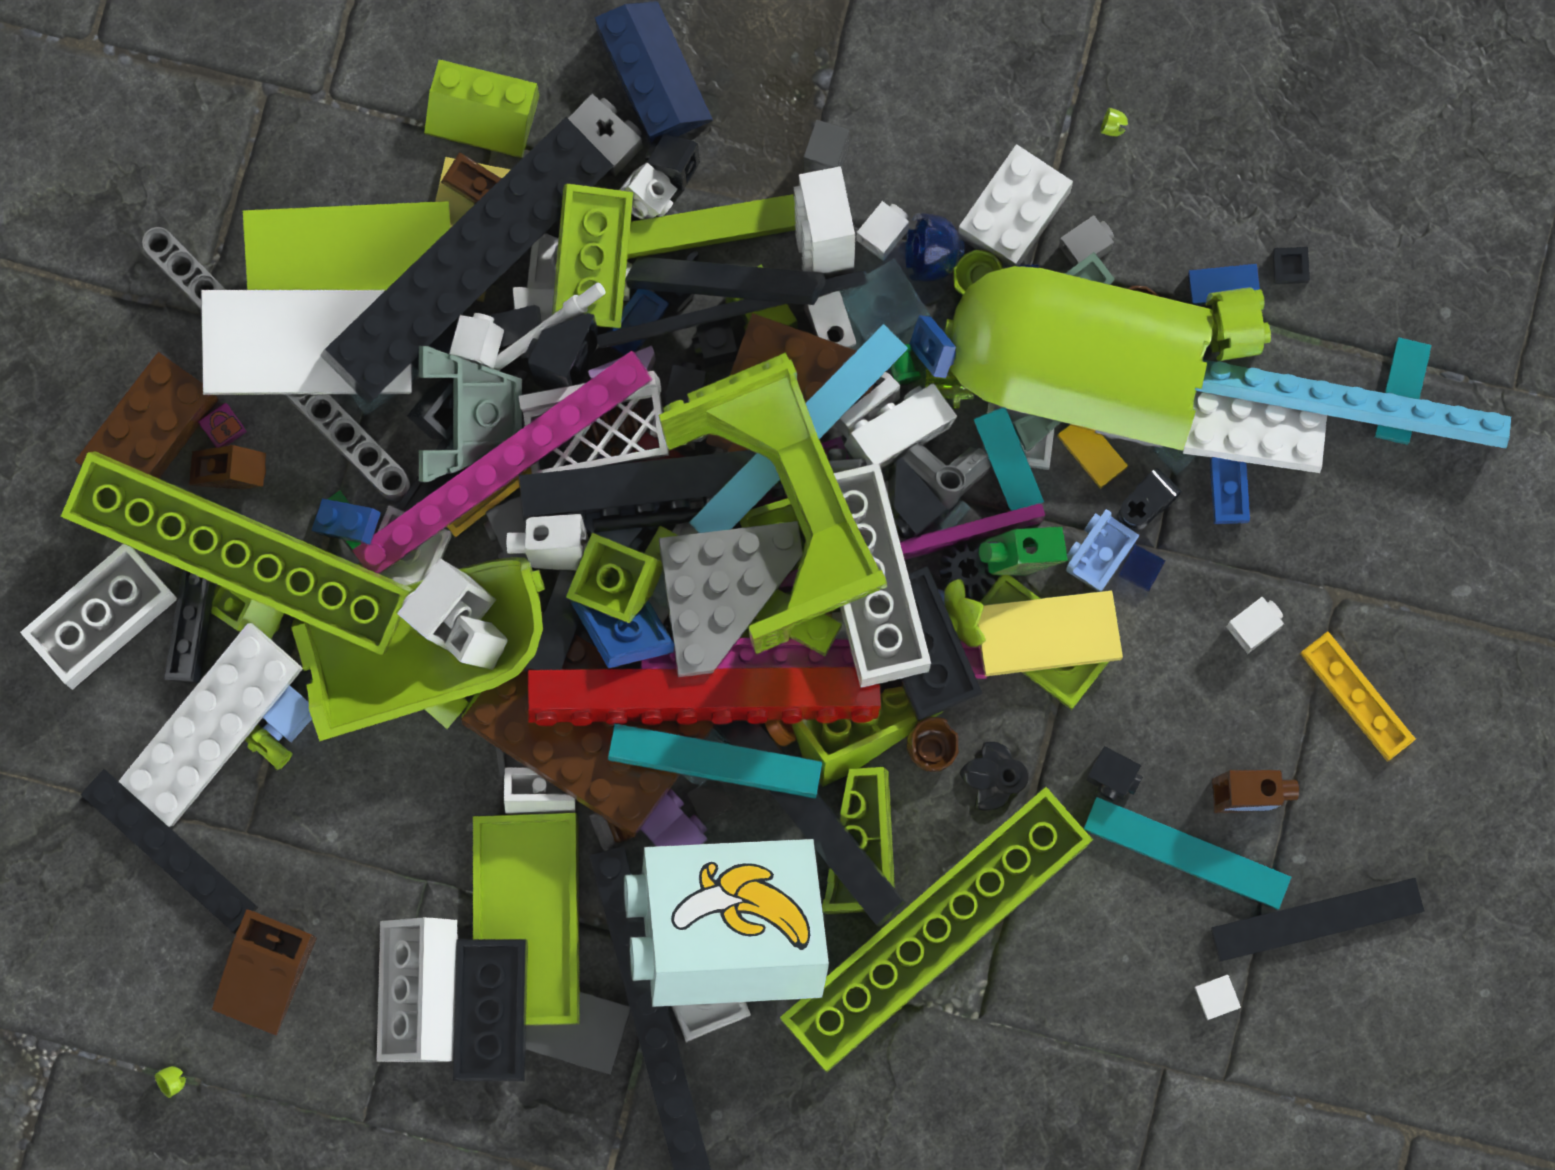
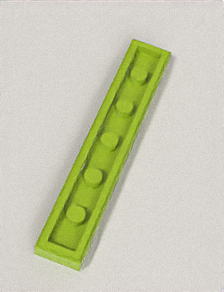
[627,194,796,259]

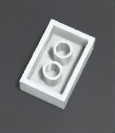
[958,144,1073,268]

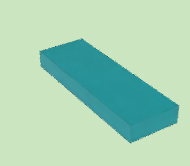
[1374,337,1432,445]
[973,407,1044,511]

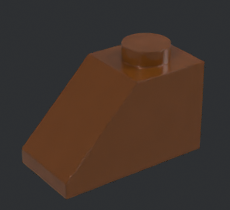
[189,445,266,490]

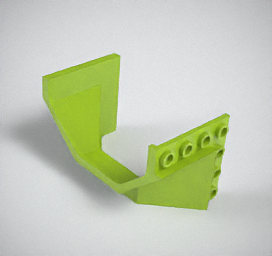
[658,353,887,654]

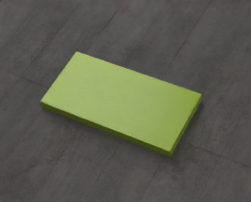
[243,201,450,290]
[473,813,580,1025]

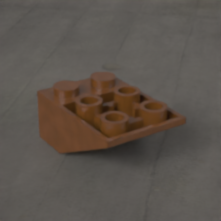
[212,909,317,1036]

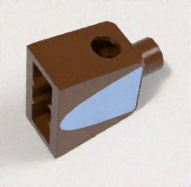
[1212,770,1299,813]

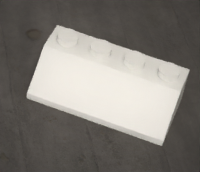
[377,917,458,1062]

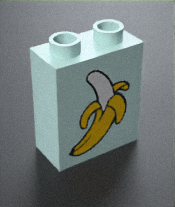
[624,839,829,1007]

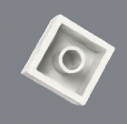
[397,559,497,651]

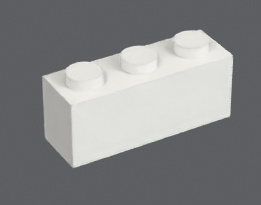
[844,383,957,470]

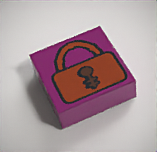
[198,402,247,448]

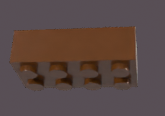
[75,352,219,479]

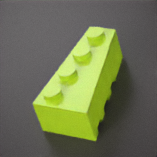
[822,767,895,914]

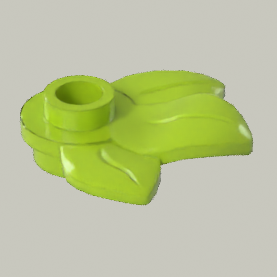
[944,579,986,647]

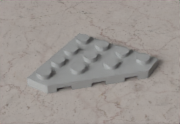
[659,521,803,677]

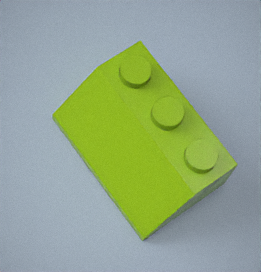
[424,59,540,158]

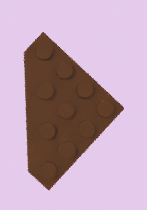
[706,313,874,452]

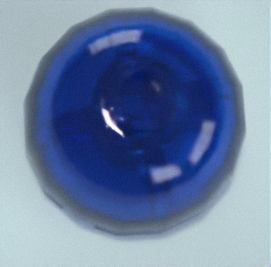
[905,213,965,282]

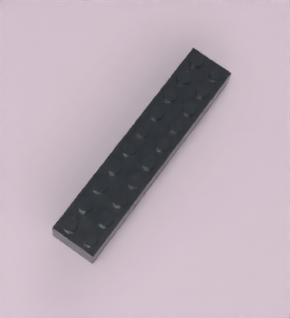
[320,117,614,405]

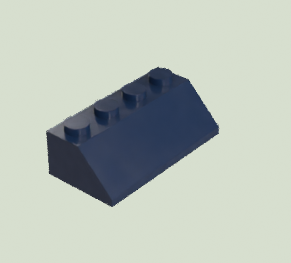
[594,1,713,146]

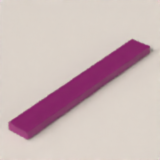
[778,503,1045,593]

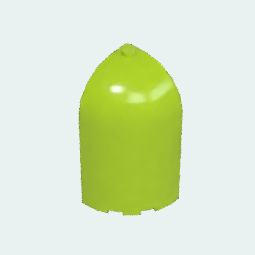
[943,266,1213,451]
[291,557,545,741]

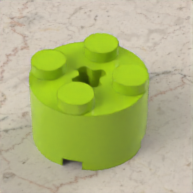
[1206,287,1271,361]

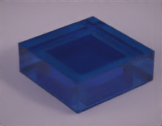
[1119,544,1166,592]

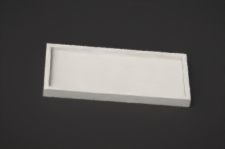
[201,290,411,395]

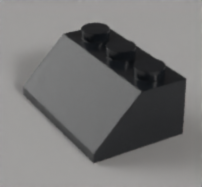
[526,313,599,390]

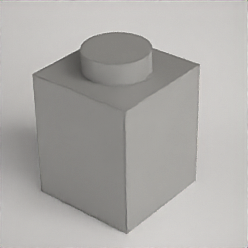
[1059,215,1114,267]

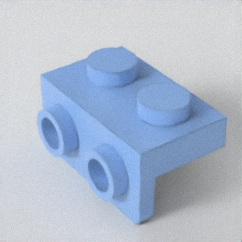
[1066,509,1139,592]

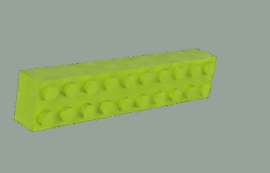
[61,451,414,655]
[780,787,1093,1073]

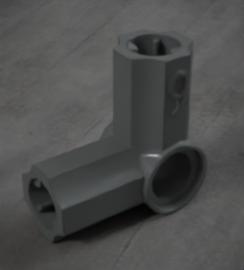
[902,443,992,509]

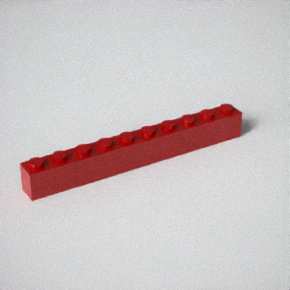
[528,667,881,726]

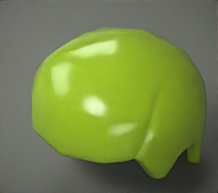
[953,250,1003,295]

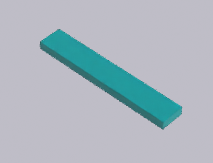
[608,724,822,798]
[1084,797,1292,910]

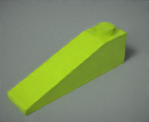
[791,687,943,787]

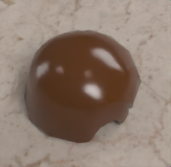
[906,717,959,772]

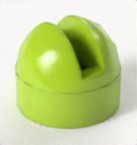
[1100,107,1128,137]
[155,1066,186,1098]

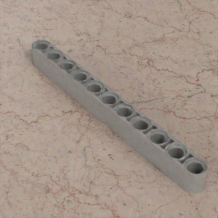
[142,227,411,502]

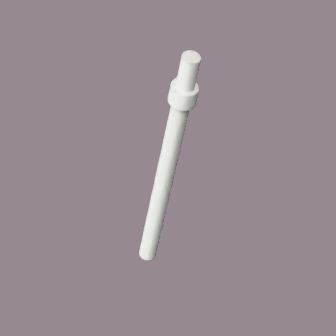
[494,283,606,371]

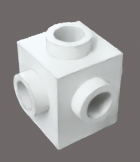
[620,163,677,219]

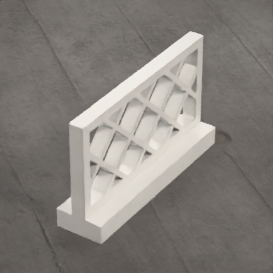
[519,371,669,474]

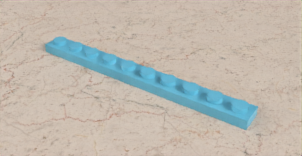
[1194,360,1511,448]

